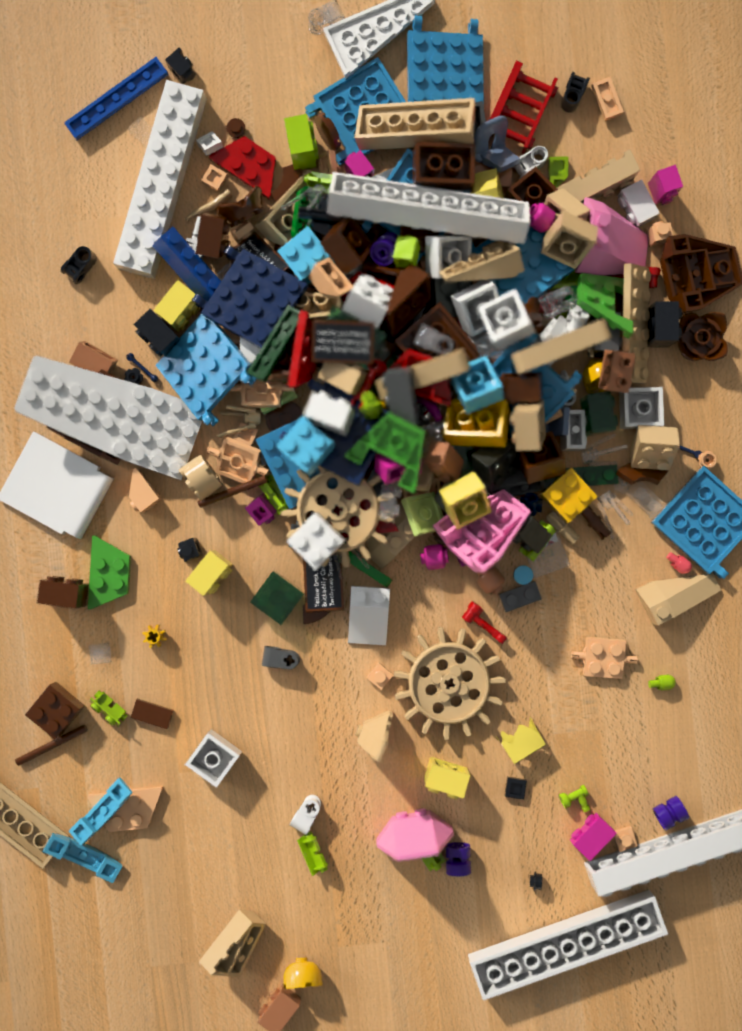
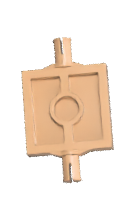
[229,379,295,408]
[206,436,269,483]
[571,637,638,679]

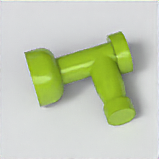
[558,785,590,812]

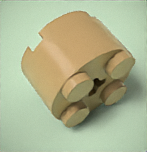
[179,455,223,501]

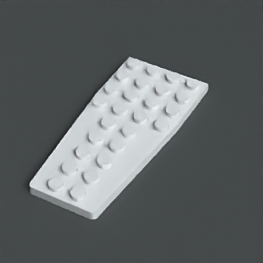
[15,356,202,481]

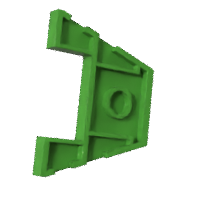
[577,273,633,338]
[344,412,425,494]

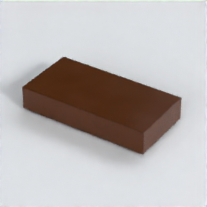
[130,699,174,729]

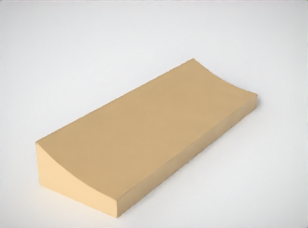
[355,98,476,150]
[0,782,69,869]

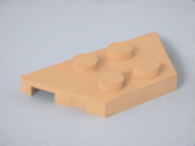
[88,786,163,832]

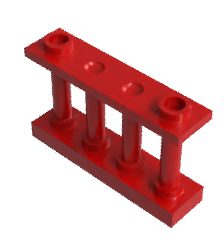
[489,60,559,154]

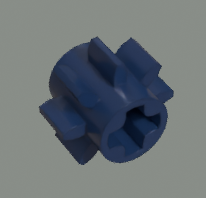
[520,493,543,516]

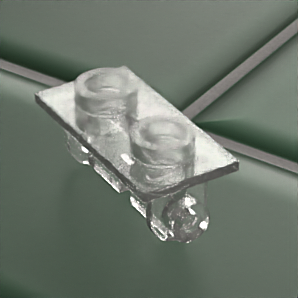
[379,481,401,523]

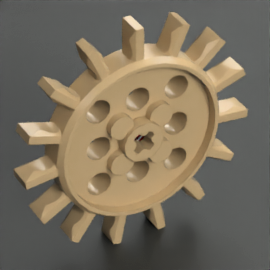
[281,466,395,568]
[394,627,506,740]

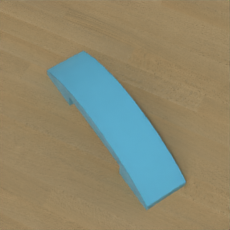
[68,778,133,846]
[43,833,123,883]

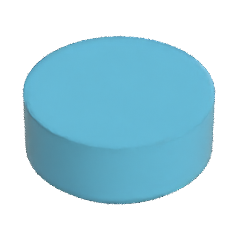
[513,565,533,585]

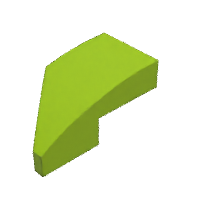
[548,156,569,188]

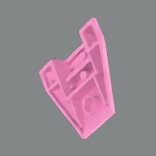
[575,197,649,276]
[433,490,531,573]
[376,808,454,861]

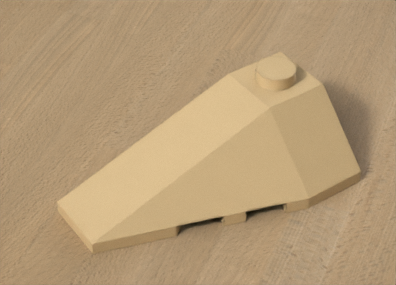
[255,169,318,246]
[439,240,525,282]
[635,573,721,625]
[355,710,393,762]

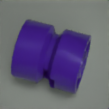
[370,232,398,266]
[652,796,690,831]
[445,842,471,877]

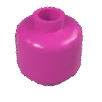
[529,203,556,233]
[420,544,449,570]

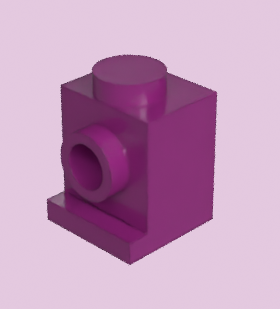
[245,492,277,526]

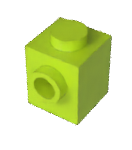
[393,235,420,268]

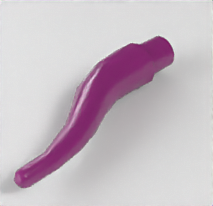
[416,395,443,422]

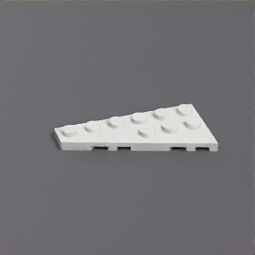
[323,0,435,79]

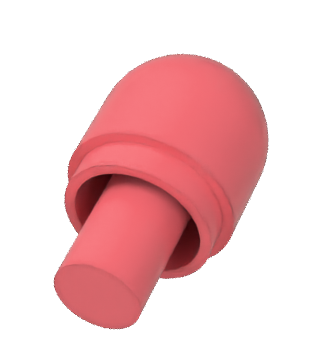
[666,552,692,574]

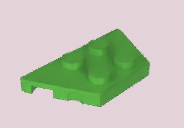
[88,536,131,610]

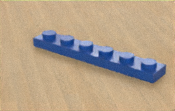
[64,57,169,140]

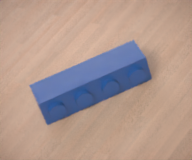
[152,227,221,301]

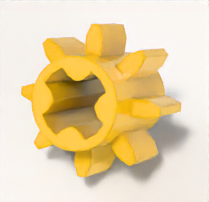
[142,624,167,648]

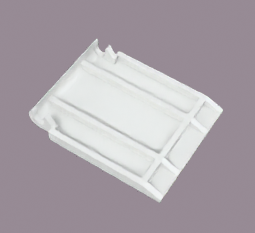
[0,431,114,539]

